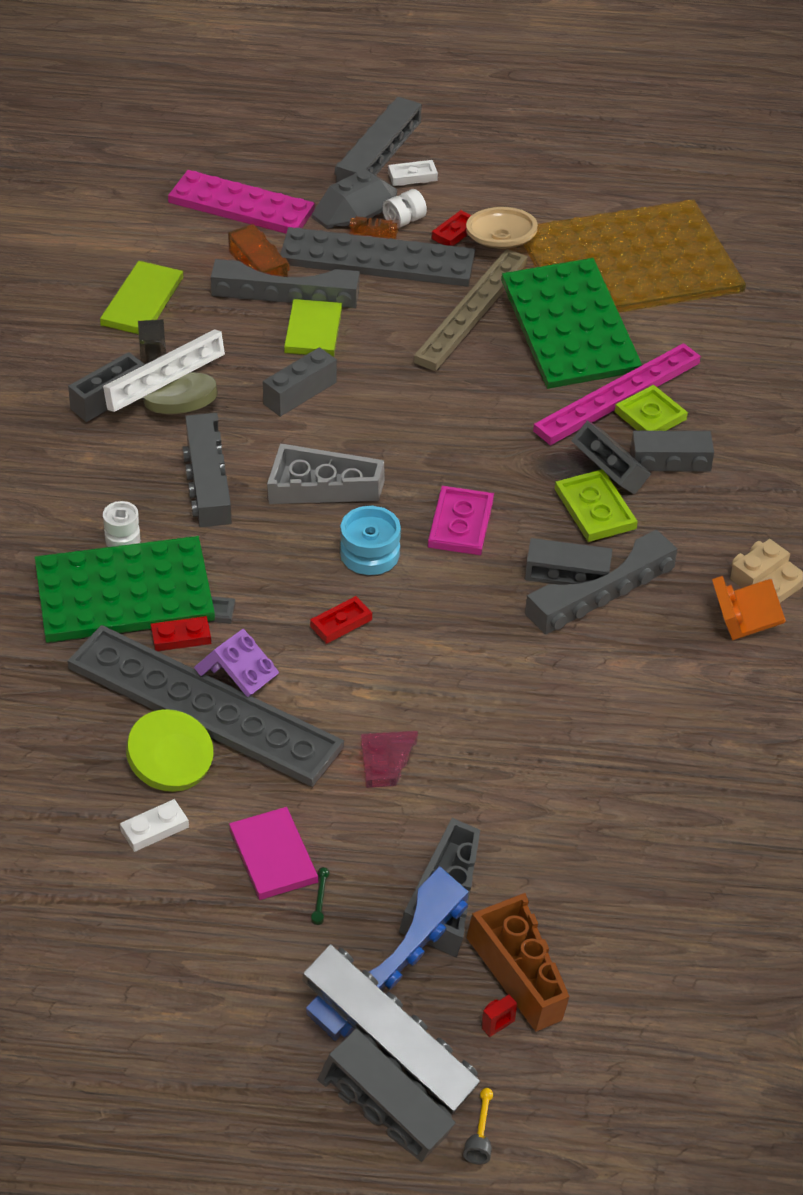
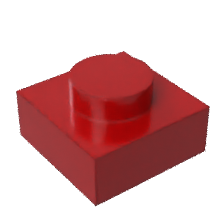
[482,994,517,1038]

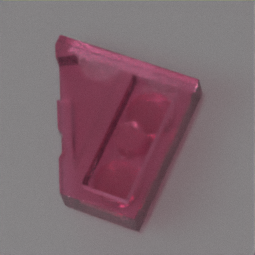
[361,731,418,788]

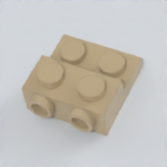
[730,539,803,603]

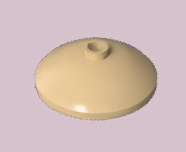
[466,207,537,249]

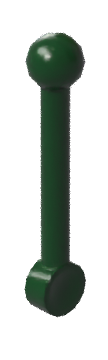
[311,867,330,925]

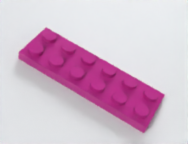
[168,170,315,234]

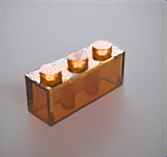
[228,224,290,277]

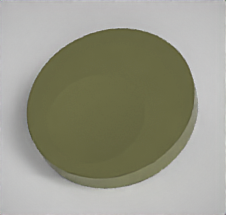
[143,372,218,414]

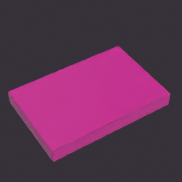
[428,486,494,555]
[229,807,318,900]

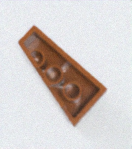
[466,893,570,1032]

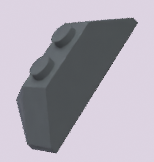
[312,169,397,229]

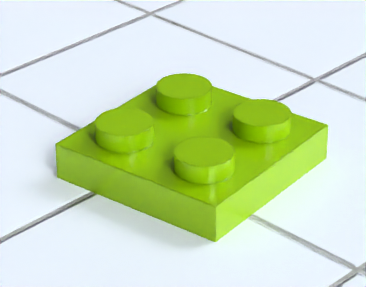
[615,385,688,431]

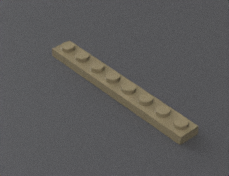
[414,249,528,371]

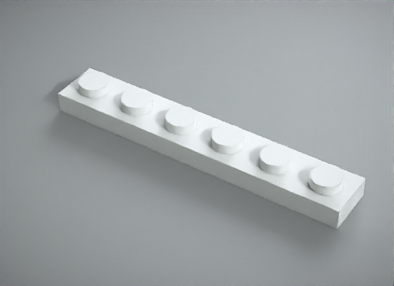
[103,329,225,412]

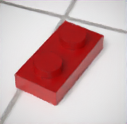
[431,210,472,246]
[310,596,372,644]
[151,616,211,651]

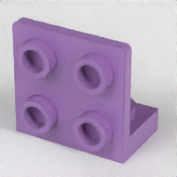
[194,628,279,697]

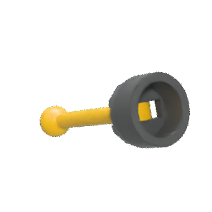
[463,1088,493,1164]

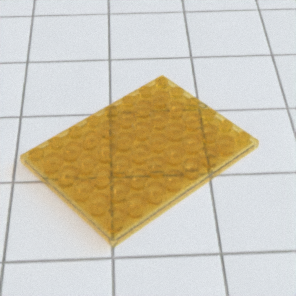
[524,200,746,313]

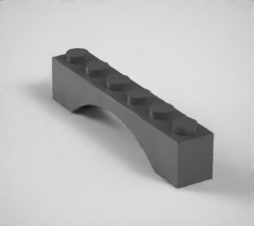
[211,259,360,308]
[525,529,678,635]

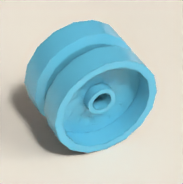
[340,506,401,575]

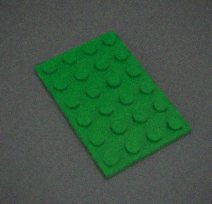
[501,258,642,389]
[35,536,215,643]

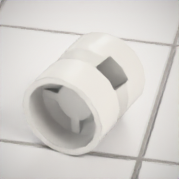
[382,189,427,229]
[103,501,141,547]

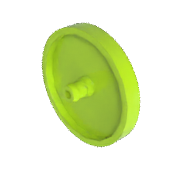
[126,709,213,792]

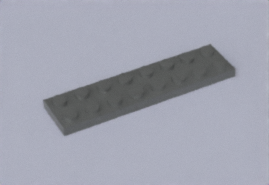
[279,227,475,287]

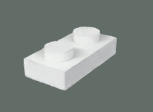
[388,160,438,186]
[120,799,189,852]

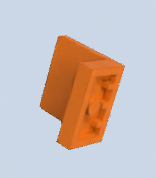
[712,576,786,640]

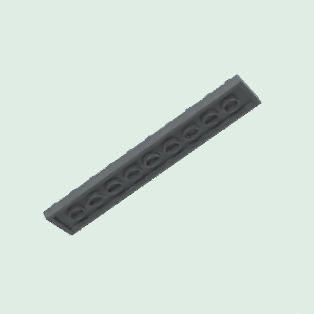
[68,625,344,787]

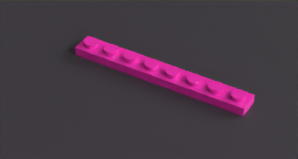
[533,343,701,445]

